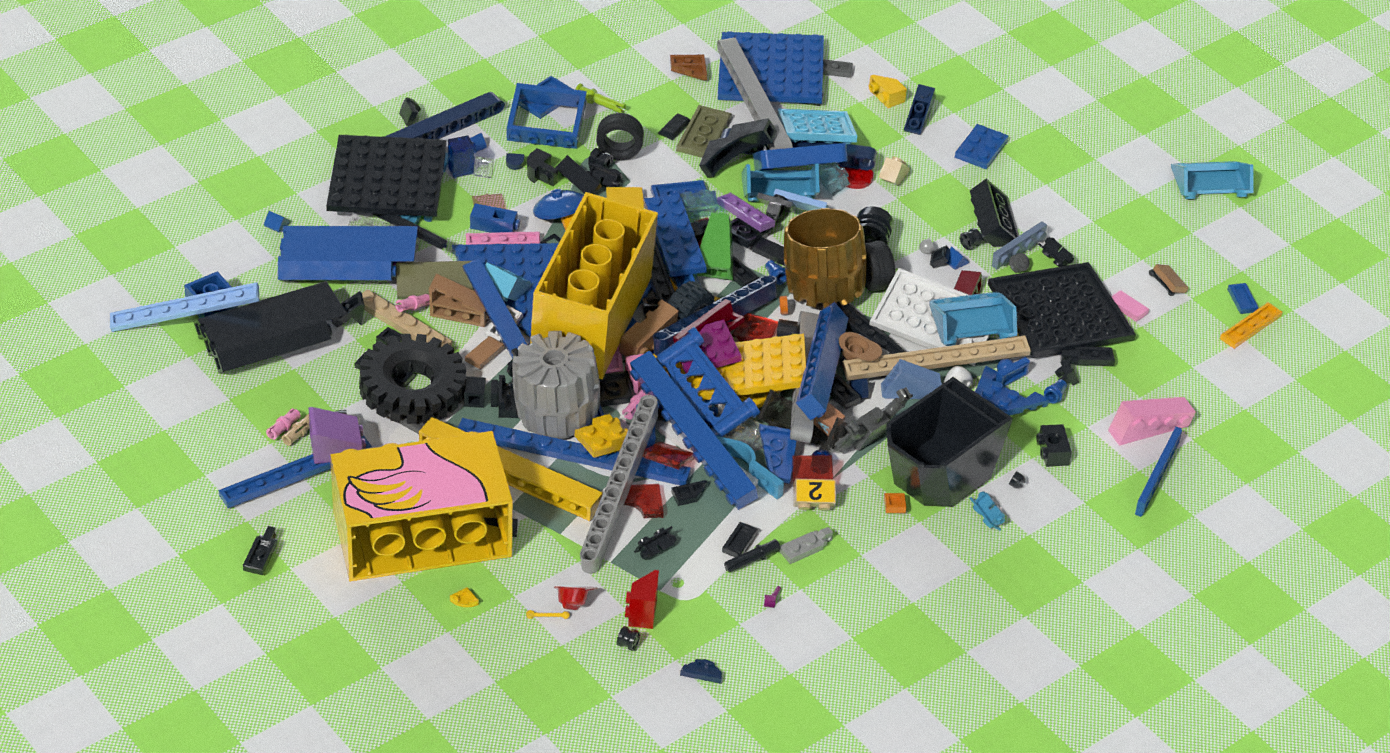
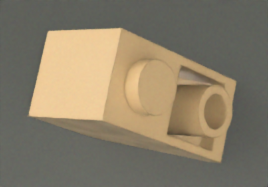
[879,156,910,186]

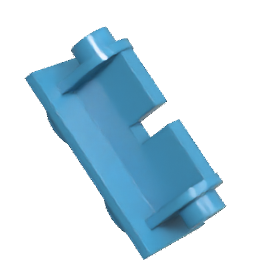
[969,491,1005,531]

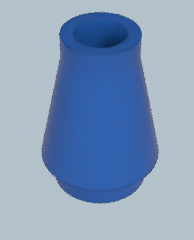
[765,260,786,285]
[1044,380,1067,404]

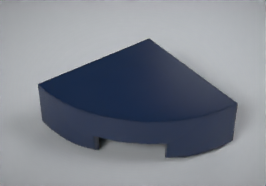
[851,379,869,398]

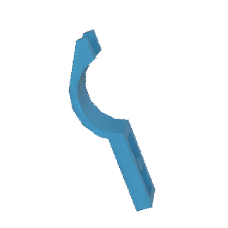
[717,436,784,499]

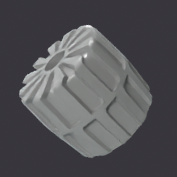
[512,331,600,439]

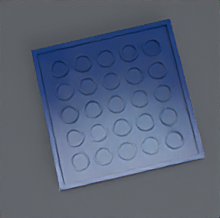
[718,31,824,104]

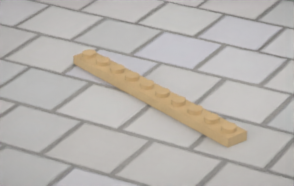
[842,336,1031,381]

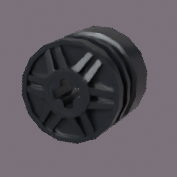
[856,206,894,245]

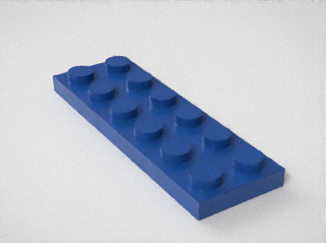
[644,194,706,277]

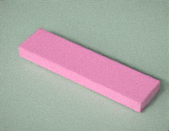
[466,232,540,245]

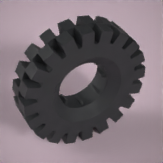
[359,333,466,424]

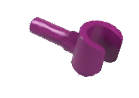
[764,586,781,608]

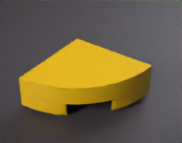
[450,587,479,607]

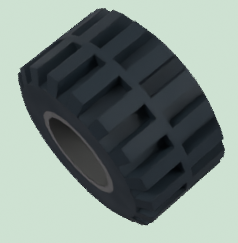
[668,281,715,321]

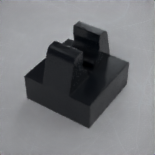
[1055,359,1079,386]

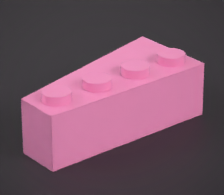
[1108,397,1196,446]

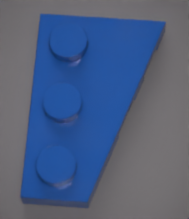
[759,424,797,484]

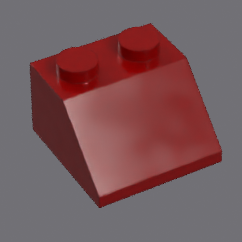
[625,570,659,629]

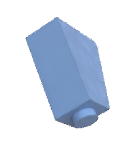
[881,359,942,399]

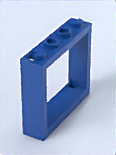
[506,83,587,149]

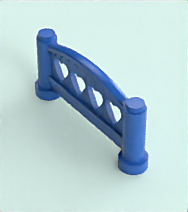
[656,327,760,437]

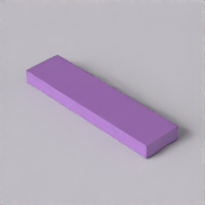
[716,192,775,232]

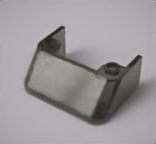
[758,389,848,454]

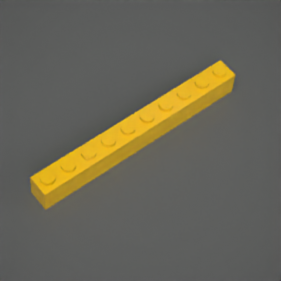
[419,417,603,521]

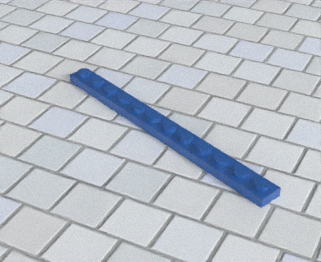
[458,418,691,485]

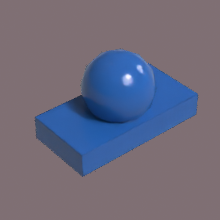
[996,357,1030,387]

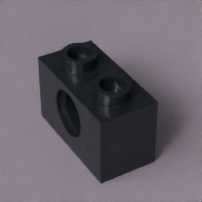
[1036,424,1072,467]

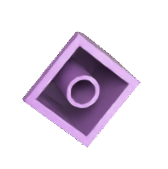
[309,407,366,464]

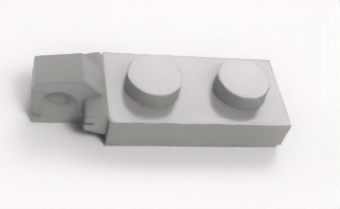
[779,527,833,564]

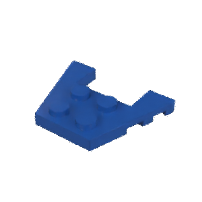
[975,366,1050,416]

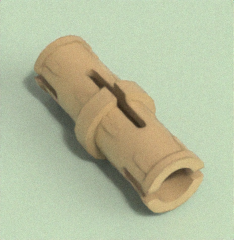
[281,414,310,446]

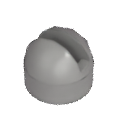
[919,238,934,254]

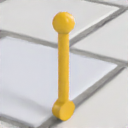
[526,610,570,619]

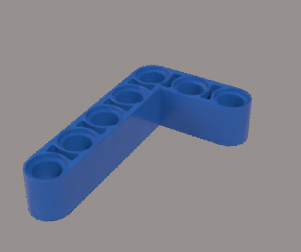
[753,143,848,171]

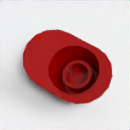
[554,586,598,610]

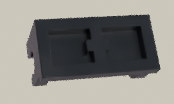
[498,375,518,418]

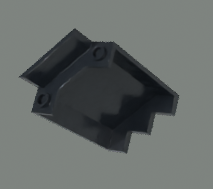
[193,281,347,373]

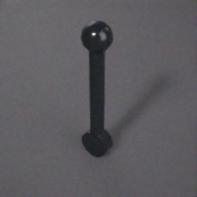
[1149,269,1175,296]

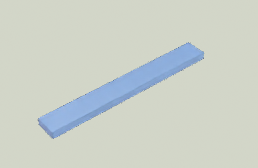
[110,282,260,332]

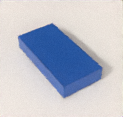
[1227,283,1259,314]

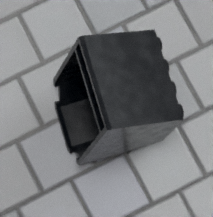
[886,377,1013,507]

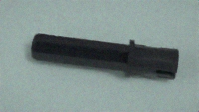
[724,539,781,573]

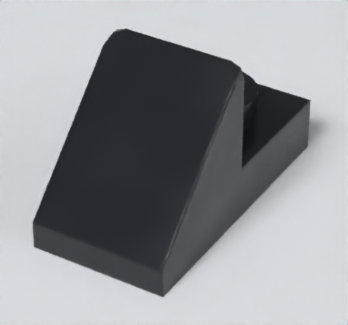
[331,291,365,327]

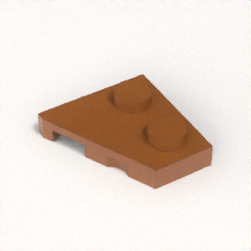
[670,54,707,81]

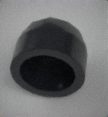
[1009,471,1026,488]

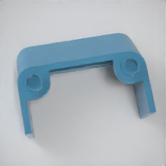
[742,164,820,202]

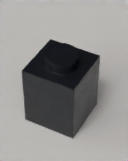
[464,376,486,408]

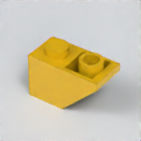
[868,75,907,108]

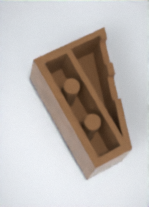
[429,273,489,327]
[619,300,679,357]

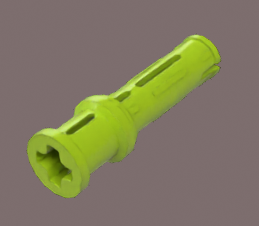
[575,83,626,113]

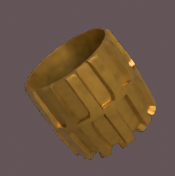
[784,208,866,308]

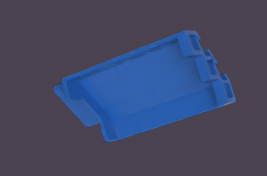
[278,226,418,281]

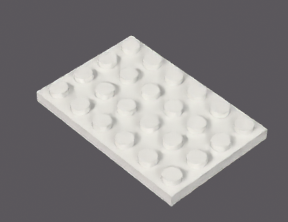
[870,268,991,366]

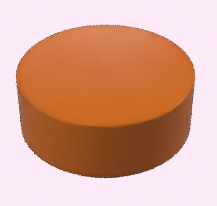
[779,296,788,315]

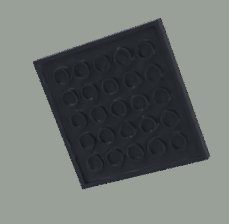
[326,135,447,217]
[988,262,1136,358]

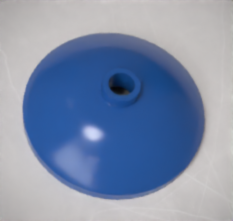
[533,189,584,219]

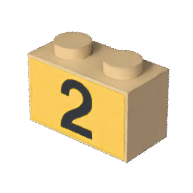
[793,479,836,510]

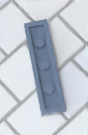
[991,221,1047,270]

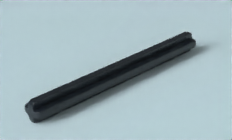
[371,213,447,250]

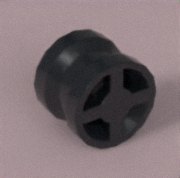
[959,228,982,250]
[616,626,641,651]

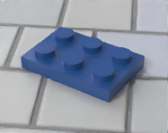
[954,124,1009,170]

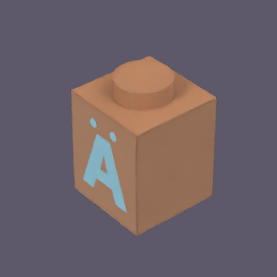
[813,402,845,438]

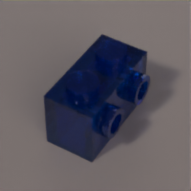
[448,135,476,178]

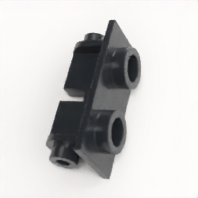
[586,162,624,187]
[1038,237,1074,267]
[634,526,677,560]

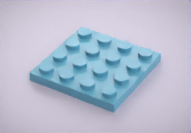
[777,109,857,144]

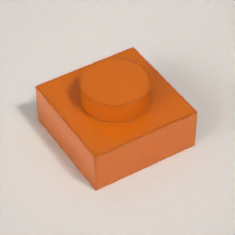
[884,493,906,513]

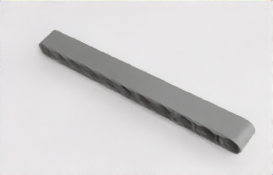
[717,38,793,150]
[790,311,819,443]
[580,395,658,573]

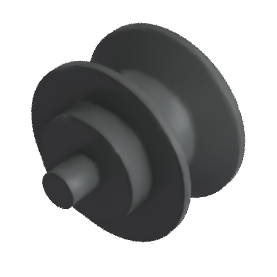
[1009,253,1030,273]

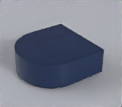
[506,153,524,170]

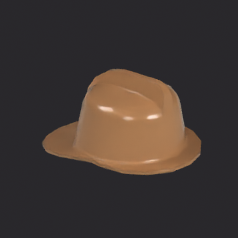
[839,332,882,361]

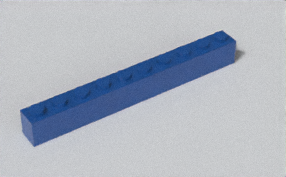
[796,302,848,421]
[630,351,758,510]

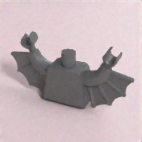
[834,387,913,452]

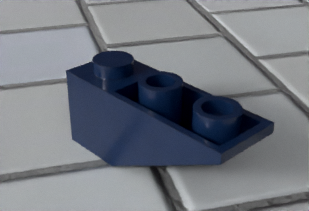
[904,84,936,135]

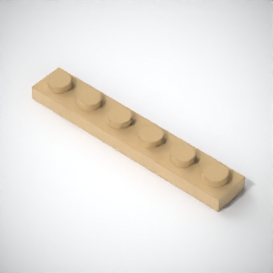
[362,289,452,347]

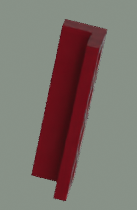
[673,299,745,343]

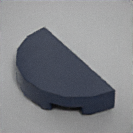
[680,659,722,684]

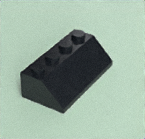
[970,178,1019,247]

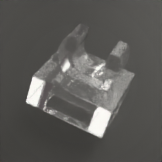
[473,156,494,178]

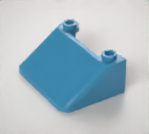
[1171,161,1253,199]
[929,292,1017,346]

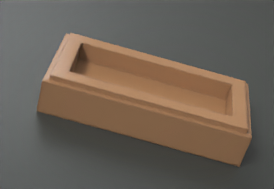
[1153,264,1189,293]
[465,336,504,369]

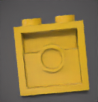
[574,414,628,458]

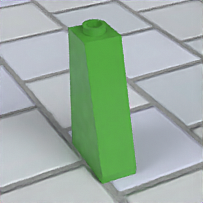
[697,212,733,280]

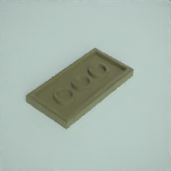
[676,105,732,158]
[396,261,473,299]

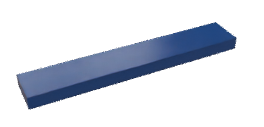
[463,258,527,359]
[1135,426,1182,517]

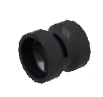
[588,148,613,169]

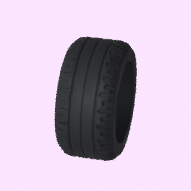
[596,113,644,160]
[865,241,895,291]

